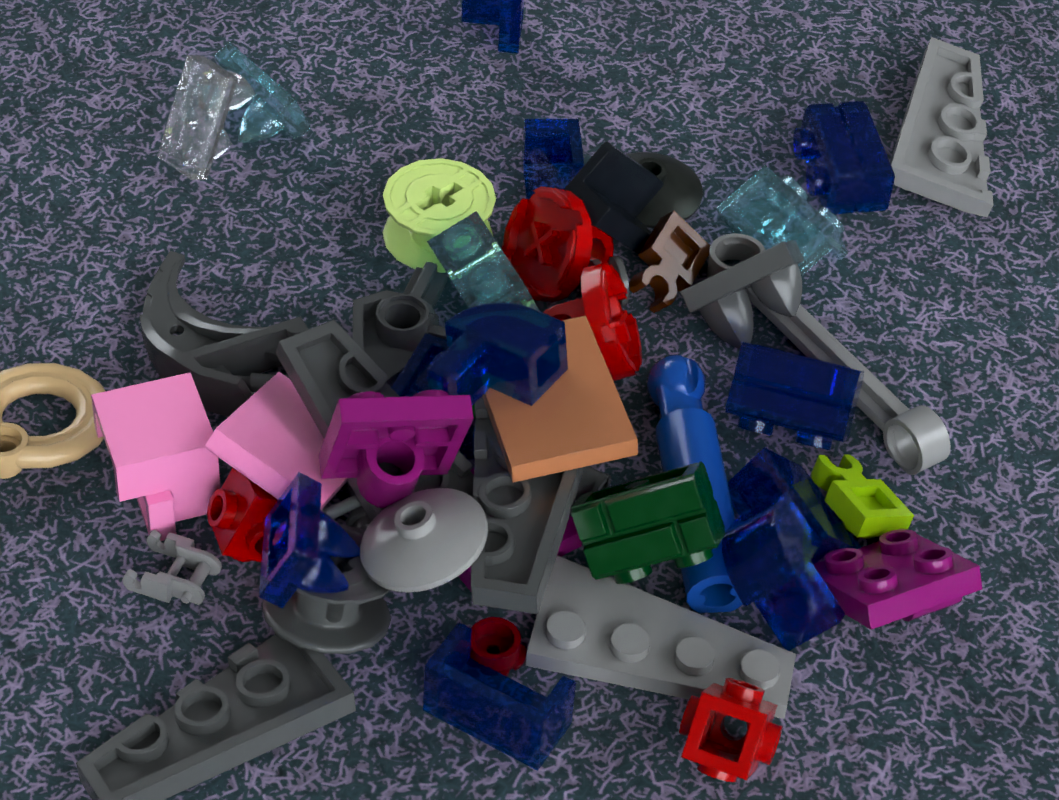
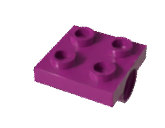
[318,390,474,508]
[802,529,982,630]

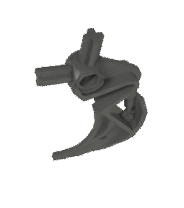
[140,251,471,417]

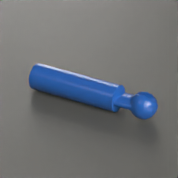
[647,355,750,613]

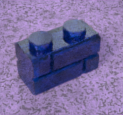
[793,101,895,215]
[725,342,865,450]

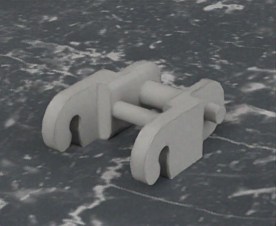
[122,530,222,605]

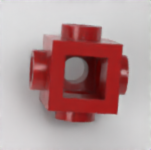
[207,467,305,564]
[679,678,783,782]

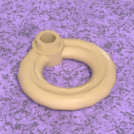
[0,363,105,479]

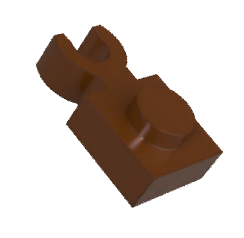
[629,210,711,313]

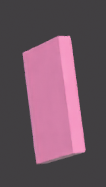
[205,372,348,521]

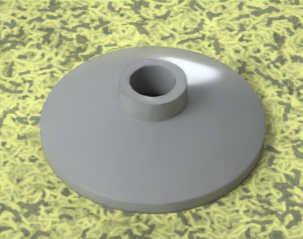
[360,488,488,593]

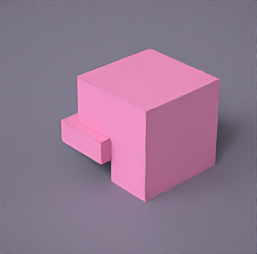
[91,372,221,541]

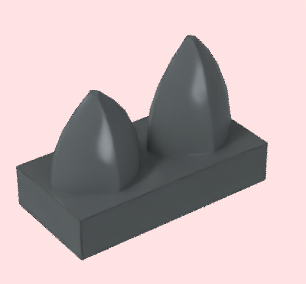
[680,240,805,351]

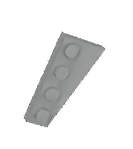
[884,37,994,217]
[526,555,796,719]

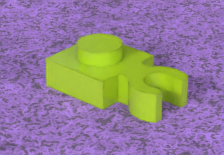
[810,454,914,539]

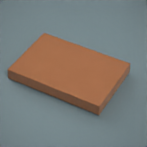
[466,316,638,483]

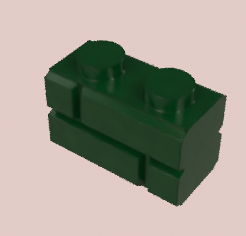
[571,461,725,584]

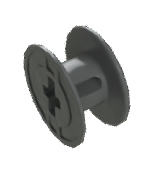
[261,523,391,654]

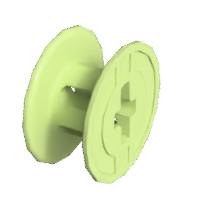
[383,158,496,273]

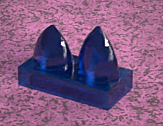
[259,472,360,608]

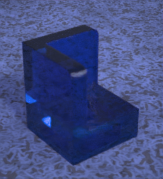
[522,119,584,199]

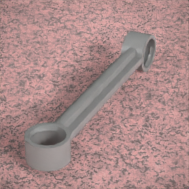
[707,233,951,475]

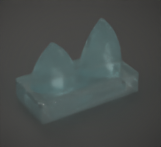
[198,42,312,143]

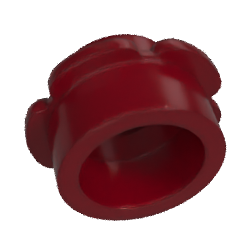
[461,617,526,679]

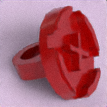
[502,186,614,303]
[536,262,642,381]

